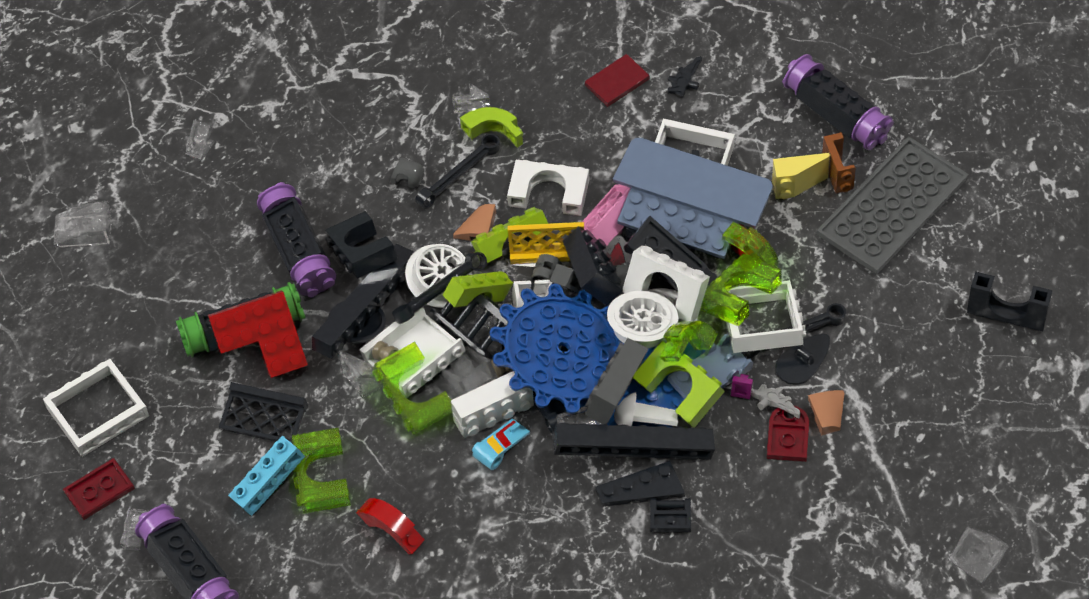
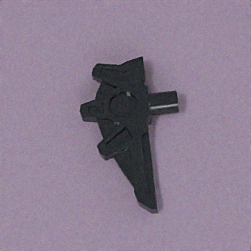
[668,56,702,97]

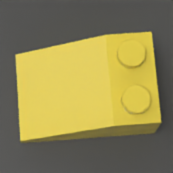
[772,153,830,199]

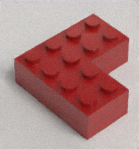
[208,290,308,378]

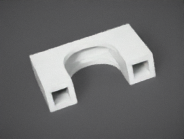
[507,160,589,216]
[623,246,710,323]

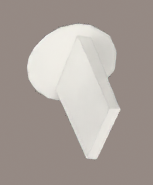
[614,392,678,426]

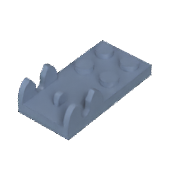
[667,334,753,399]

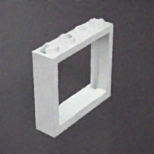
[655,119,735,166]
[721,280,806,353]
[43,359,149,457]

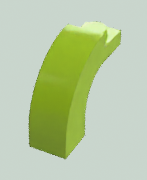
[460,107,523,148]

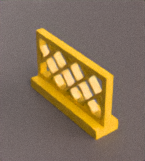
[508,222,584,264]

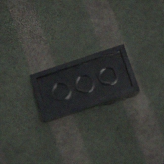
[624,216,707,291]

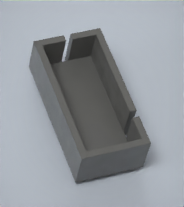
[585,338,648,424]

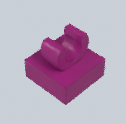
[731,374,753,399]

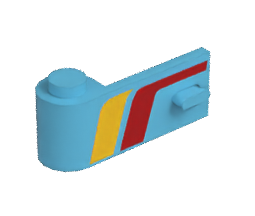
[472,419,530,470]

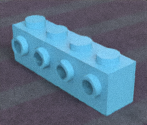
[228,436,305,516]

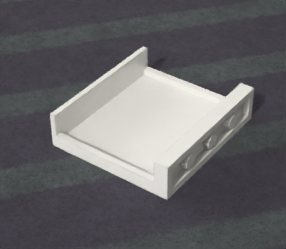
[360,307,466,398]

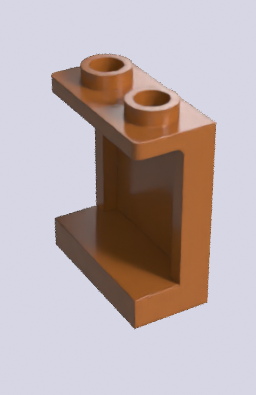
[822,132,856,193]

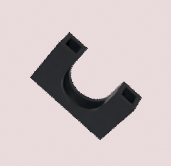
[325,211,398,279]
[967,271,1053,332]

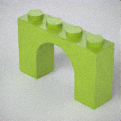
[633,341,725,428]

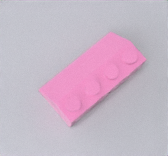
[582,184,631,246]

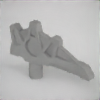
[751,384,800,419]

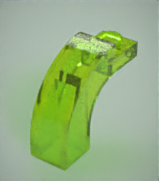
[722,221,779,283]
[660,321,718,362]

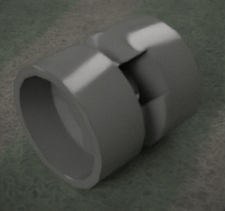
[530,254,562,285]

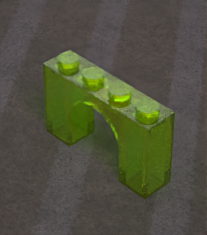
[700,254,782,326]
[372,342,453,435]
[292,428,351,513]

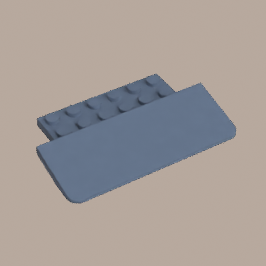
[613,138,773,259]

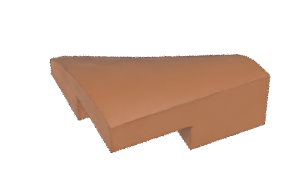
[453,204,496,240]
[808,390,845,436]

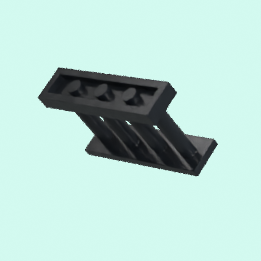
[430,274,508,359]

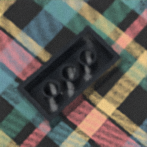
[563,226,623,306]

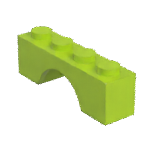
[471,207,548,263]
[442,271,513,307]

